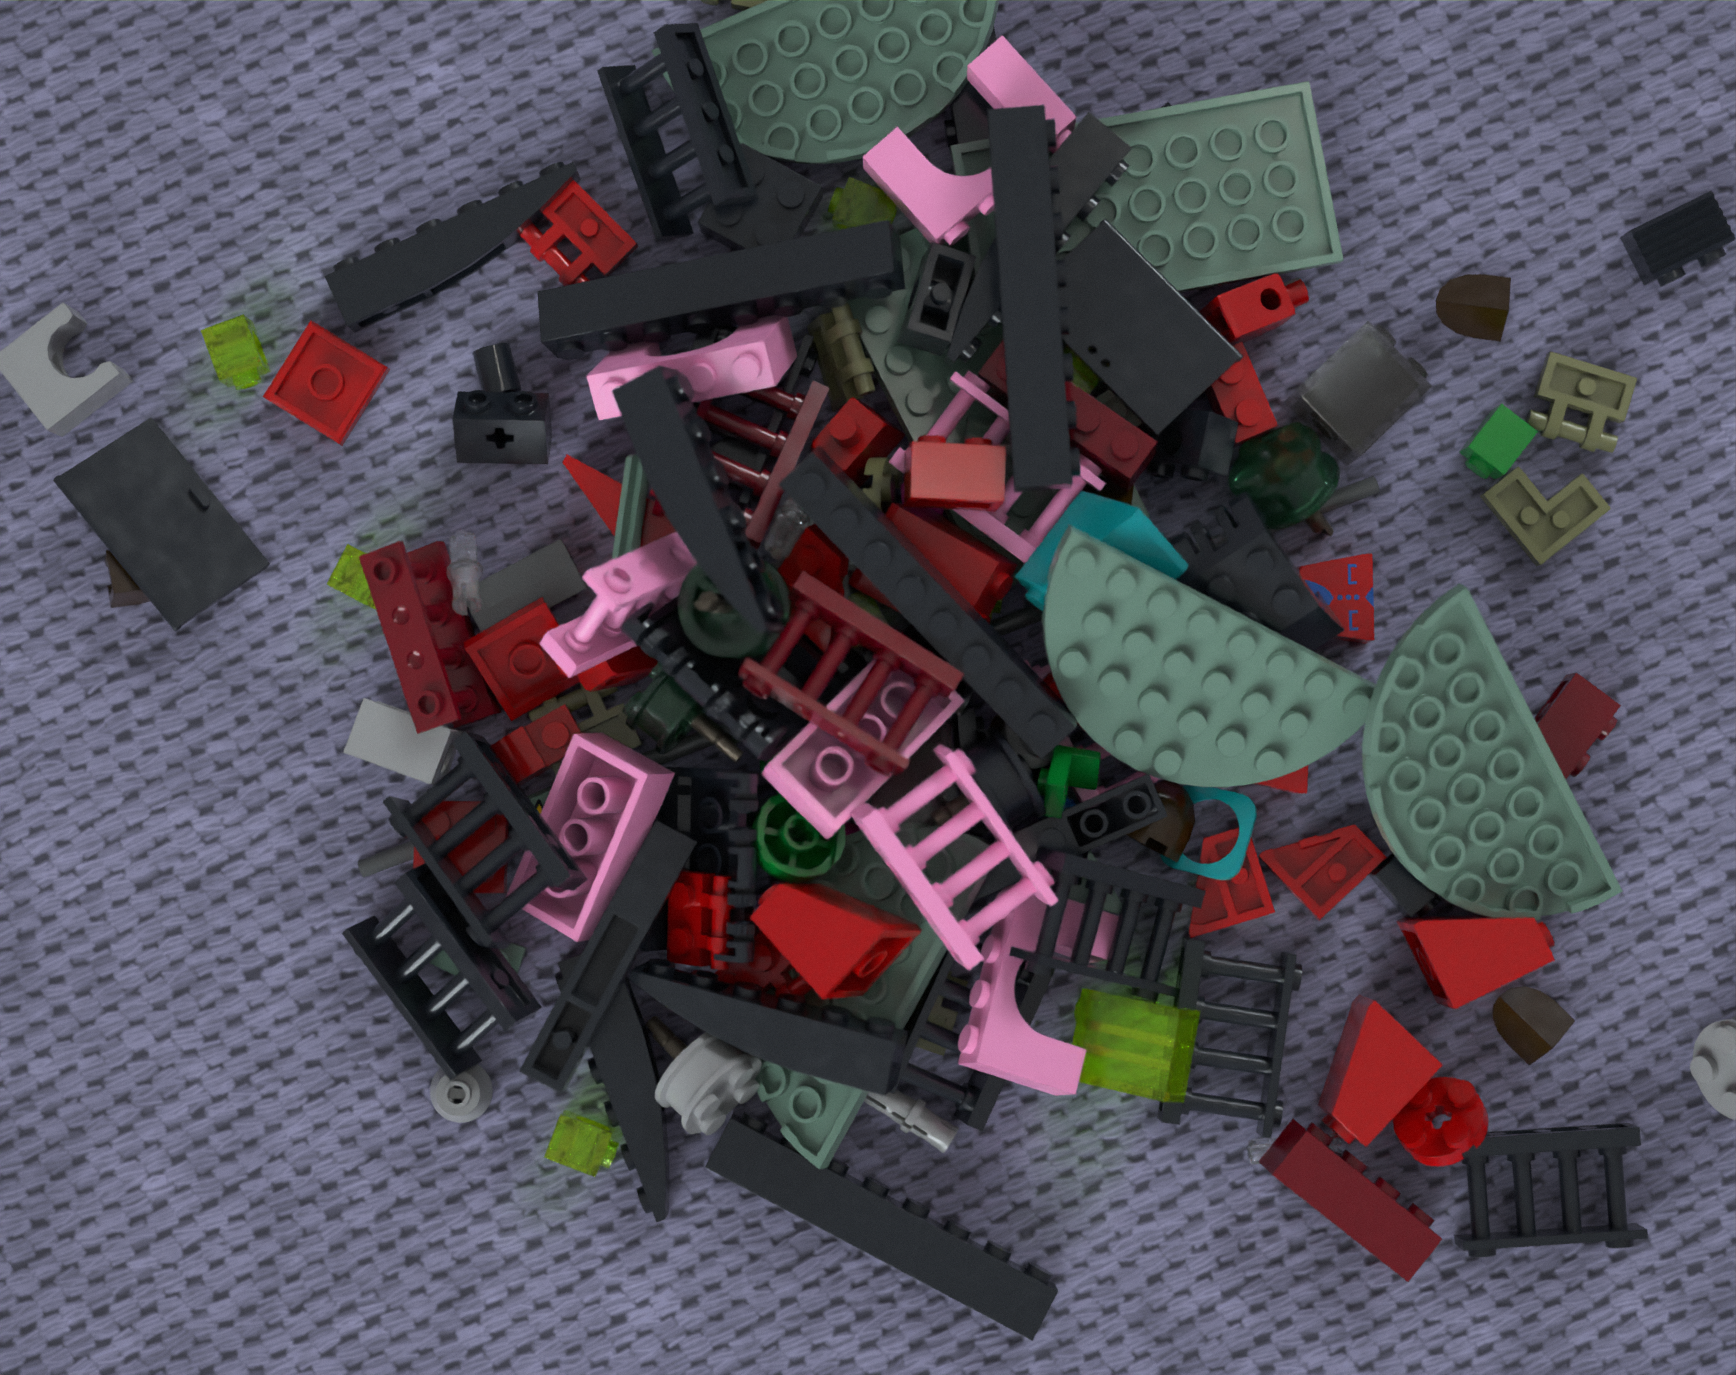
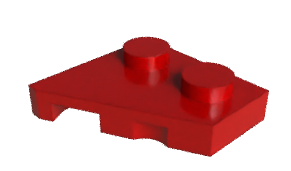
[767,523,849,652]
[1258,824,1387,921]
[1189,827,1275,938]

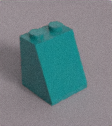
[1015,490,1189,610]

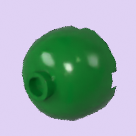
[750,793,846,883]

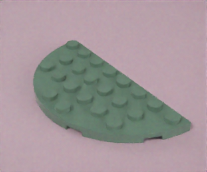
[652,0,999,165]
[1042,525,1376,787]
[1362,583,1622,920]
[744,823,992,1169]

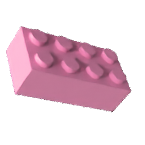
[761,659,965,840]
[506,732,675,942]

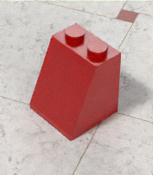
[848,502,1017,624]
[750,884,922,999]
[1397,915,1555,1009]
[1318,994,1443,1147]

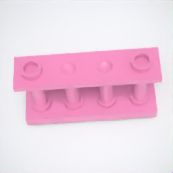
[889,370,1106,563]
[539,532,703,678]
[850,744,1059,970]

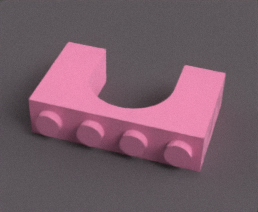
[862,35,1077,246]
[586,315,797,420]
[958,884,1119,1096]

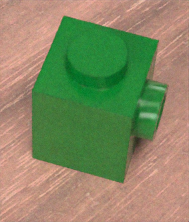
[1459,404,1538,480]

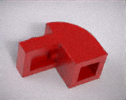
[491,704,583,786]

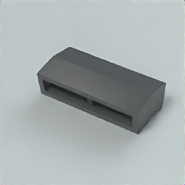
[460,539,587,632]

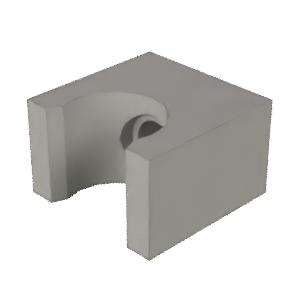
[0,302,133,437]
[343,698,464,785]

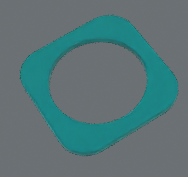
[1160,785,1257,880]

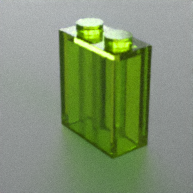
[1071,988,1200,1103]

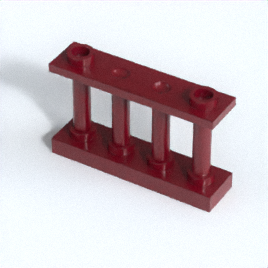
[649,380,829,551]
[358,541,501,734]
[737,571,964,777]

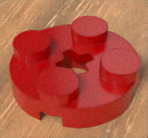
[1393,1077,1489,1166]

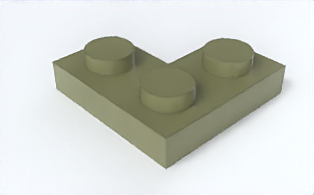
[1480,466,1611,567]

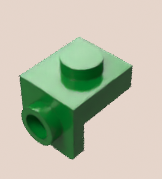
[1037,745,1101,819]

